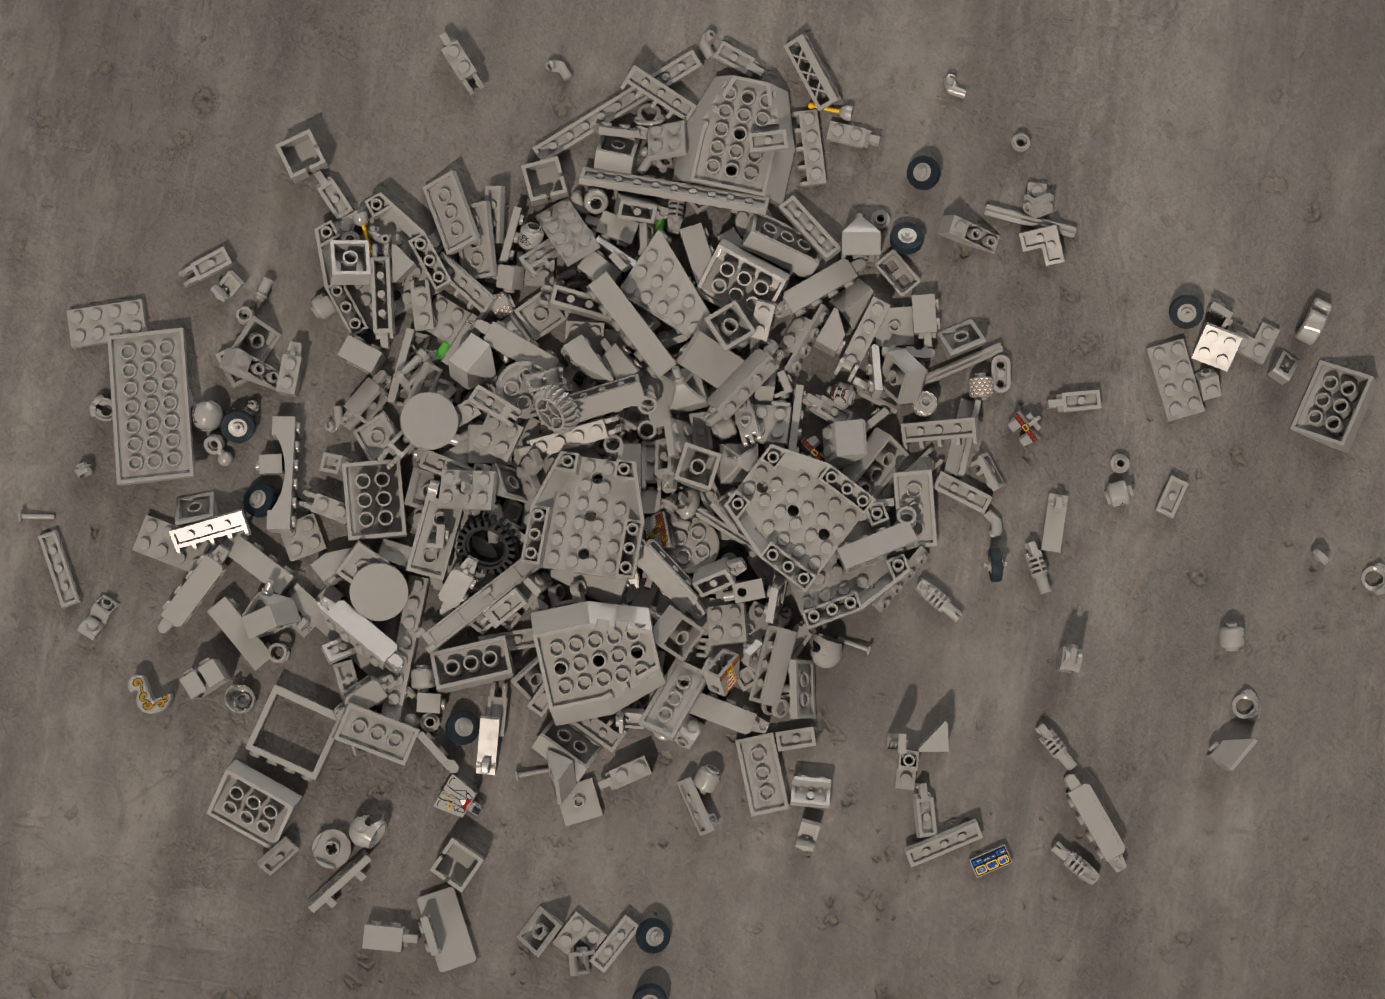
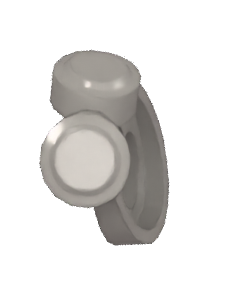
[89,394,113,421]

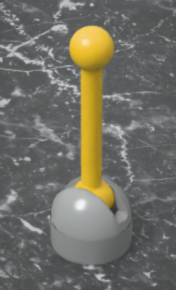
[808,102,854,121]
[352,211,372,257]

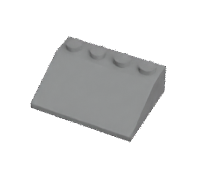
[696,239,790,323]
[1290,360,1378,453]
[342,459,408,541]
[206,759,303,849]

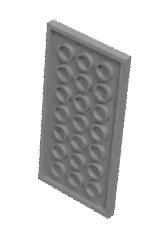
[107,327,195,486]

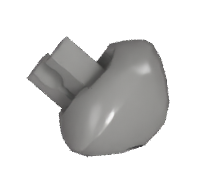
[669,487,700,520]

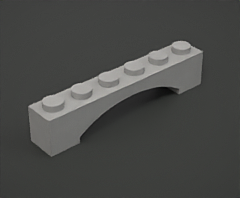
[266,416,301,533]

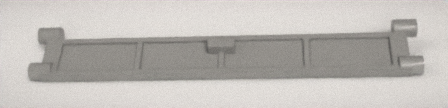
[414,558,541,654]
[290,583,417,709]

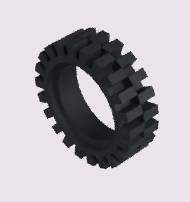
[457,514,519,575]

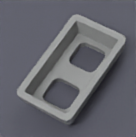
[875,250,920,296]

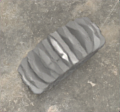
[532,384,580,435]

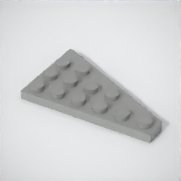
[620,230,719,343]

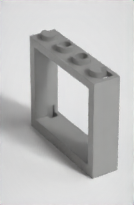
[245,685,339,782]

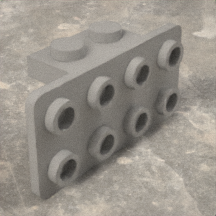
[417,887,476,972]

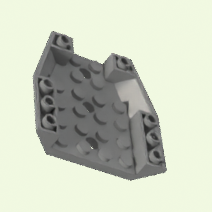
[672,75,795,205]
[314,192,452,337]
[724,444,876,592]
[520,451,645,580]
[788,502,911,630]
[531,601,666,726]

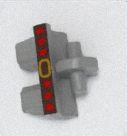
[1007,411,1042,446]
[798,435,825,462]

